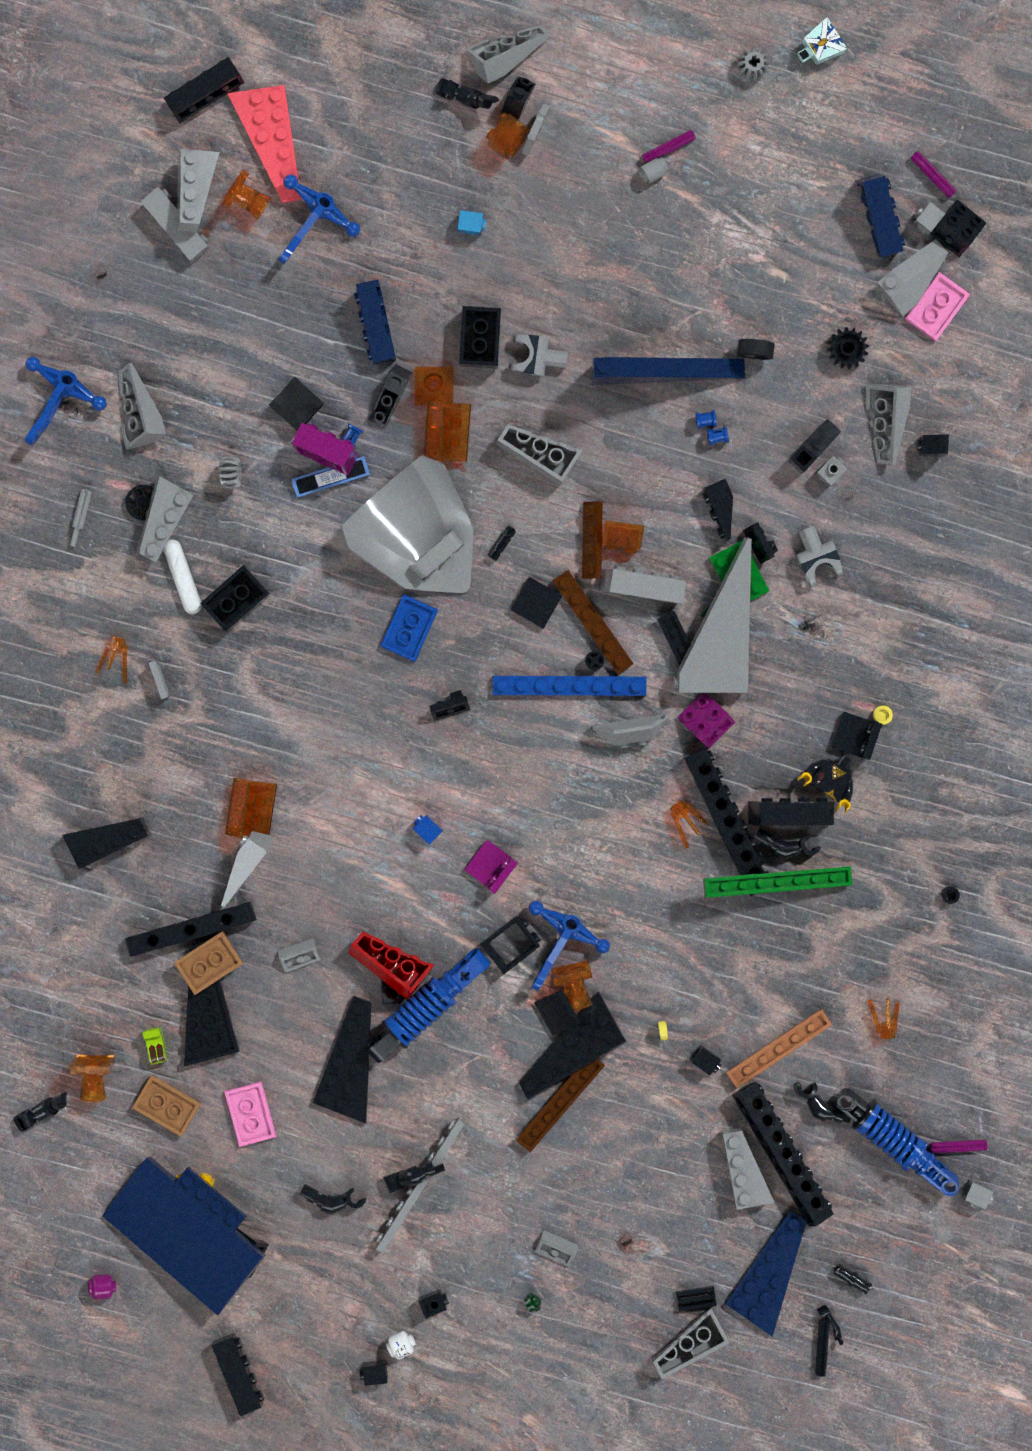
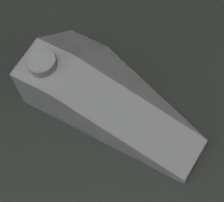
[865,384,911,465]

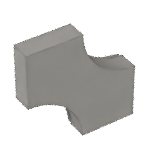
[522,104,550,156]

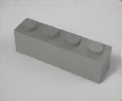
[140,187,210,263]

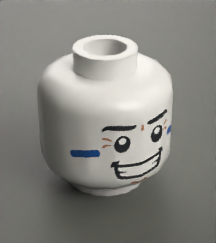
[386,1331,416,1360]

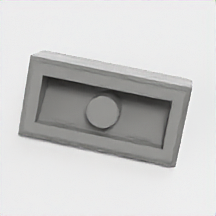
[278,938,321,973]
[534,1230,578,1267]

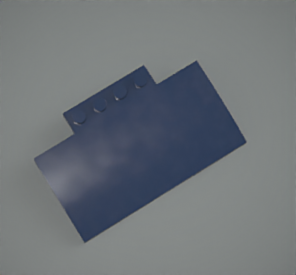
[103,1156,266,1316]

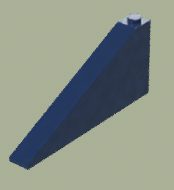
[591,357,745,385]

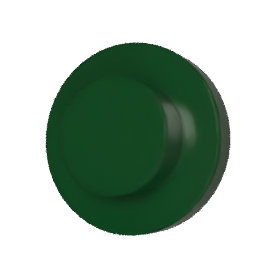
[524,1293,541,1312]

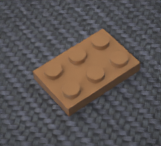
[174,931,244,995]
[132,1074,201,1137]

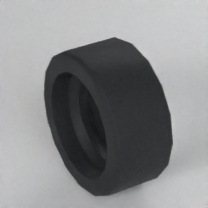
[737,339,775,360]

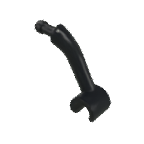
[817,1305,844,1345]

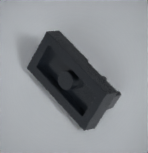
[743,522,778,564]
[429,690,471,721]

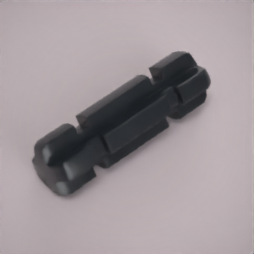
[488,526,516,561]

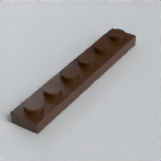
[552,570,634,675]
[516,1059,605,1153]

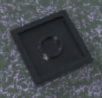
[511,577,562,629]
[534,989,581,1036]

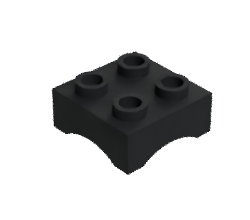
[269,377,324,431]

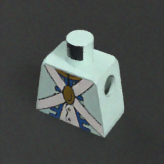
[797,17,847,65]

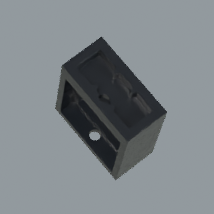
[480,915,540,974]

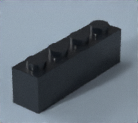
[164,57,244,124]
[211,1333,264,1416]

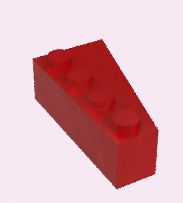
[348,931,434,1000]

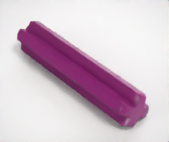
[642,130,696,164]
[911,151,956,198]
[930,1140,988,1154]

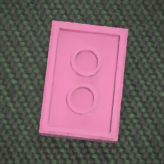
[905,272,970,342]
[224,1081,277,1147]

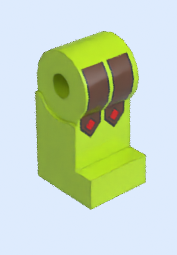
[142,1026,167,1065]

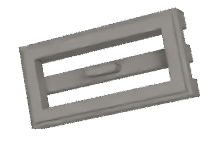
[149,661,170,699]

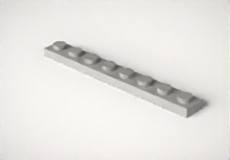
[375,1117,465,1253]

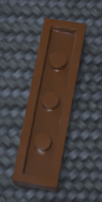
[582,501,603,579]

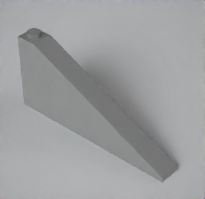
[673,538,751,693]

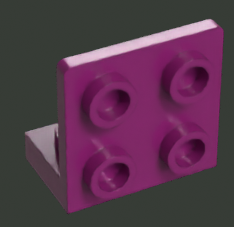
[678,693,735,749]
[465,840,518,894]

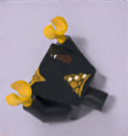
[797,754,853,813]

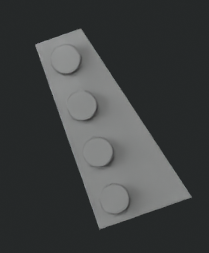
[136,475,193,562]
[721,1127,775,1210]

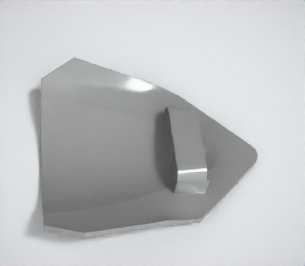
[340,455,473,593]

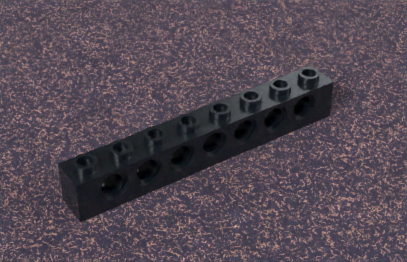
[683,748,769,896]
[732,1082,834,1227]

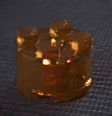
[486,113,529,160]

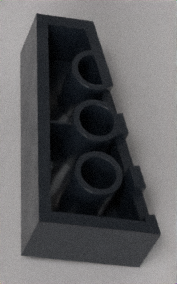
[748,798,834,826]
[62,817,151,869]

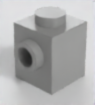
[914,202,945,235]
[816,456,847,487]
[962,1180,994,1210]

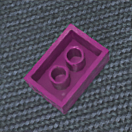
[292,423,358,476]

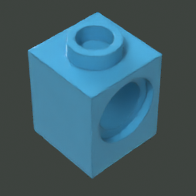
[458,210,486,236]

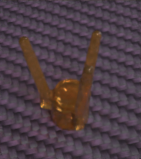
[95,636,128,684]
[670,800,707,848]
[868,998,900,1039]

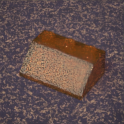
[424,401,471,461]
[225,778,277,838]

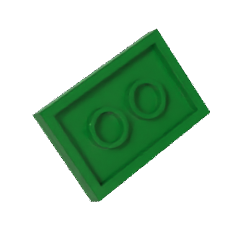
[709,540,769,601]

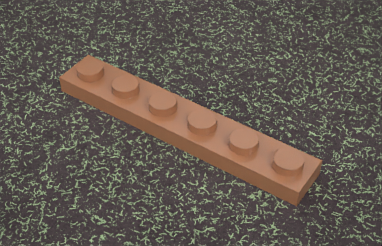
[726,1009,832,1088]

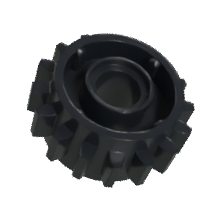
[826,327,869,370]

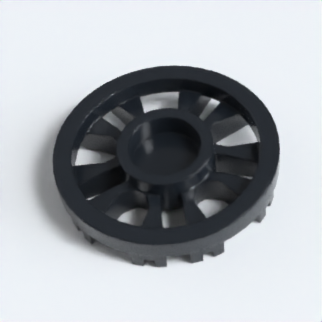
[125,485,154,521]

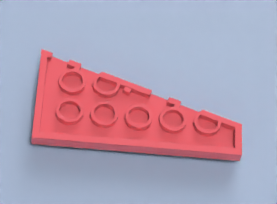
[228,85,302,203]

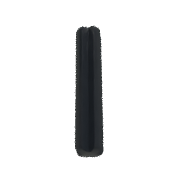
[815,1319,830,1377]

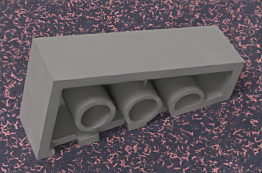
[177,149,220,232]
[496,424,583,486]
[599,566,686,604]
[653,1307,730,1379]

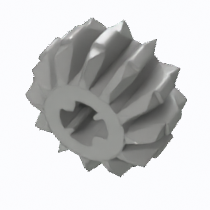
[737,46,770,80]
[219,456,242,489]

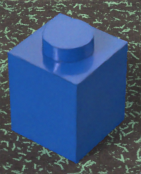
[413,815,443,845]

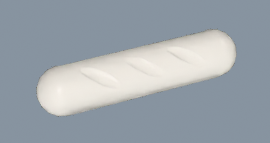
[163,539,202,614]

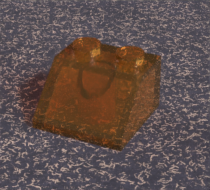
[602,521,644,554]

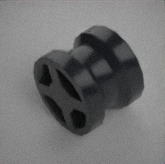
[585,651,604,670]

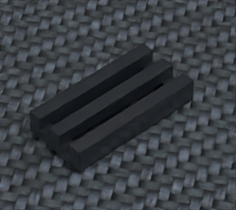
[676,1286,717,1312]

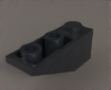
[368,364,413,428]
[788,419,841,474]
[702,478,733,542]

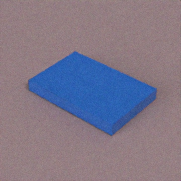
[380,594,438,662]

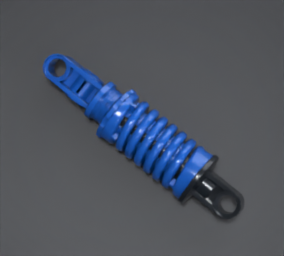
[364,948,491,1063]
[837,1088,959,1196]

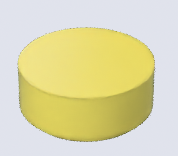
[873,705,893,725]
[658,1021,668,1041]

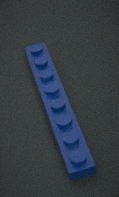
[493,676,647,696]

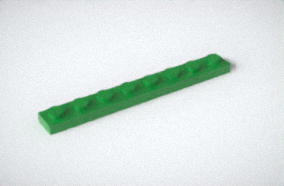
[703,866,853,898]

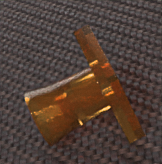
[220,170,271,220]
[415,367,453,406]
[551,960,593,1010]
[70,1055,114,1102]

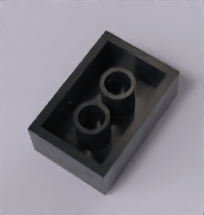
[459,306,501,369]
[200,565,271,633]

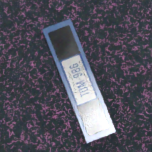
[291,456,370,498]

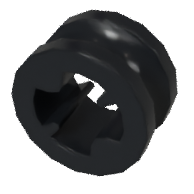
[941,886,960,904]

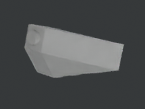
[466,25,551,83]
[877,239,949,317]
[119,363,166,449]
[221,831,274,907]

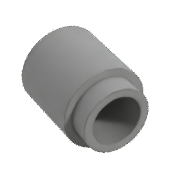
[639,157,669,184]

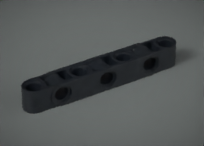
[125,902,257,957]

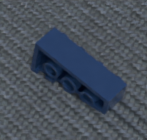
[856,174,905,258]
[354,279,396,365]

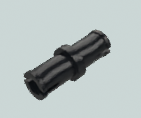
[833,1264,872,1294]

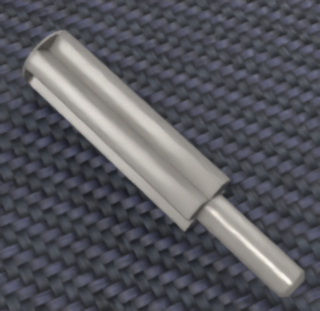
[70,489,92,547]

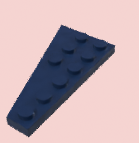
[725,1209,806,1337]

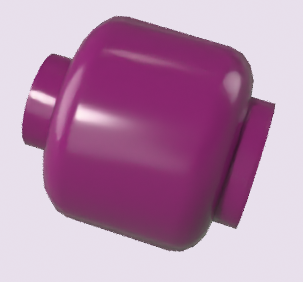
[88,1274,116,1300]

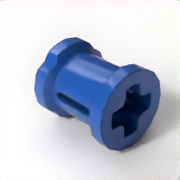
[695,410,717,429]
[340,423,363,448]
[707,426,729,446]

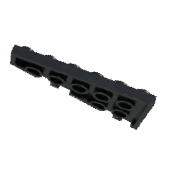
[184,941,240,1067]
[519,992,627,1100]
[313,995,372,1123]

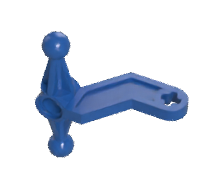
[278,174,360,265]
[25,356,107,446]
[529,900,610,991]

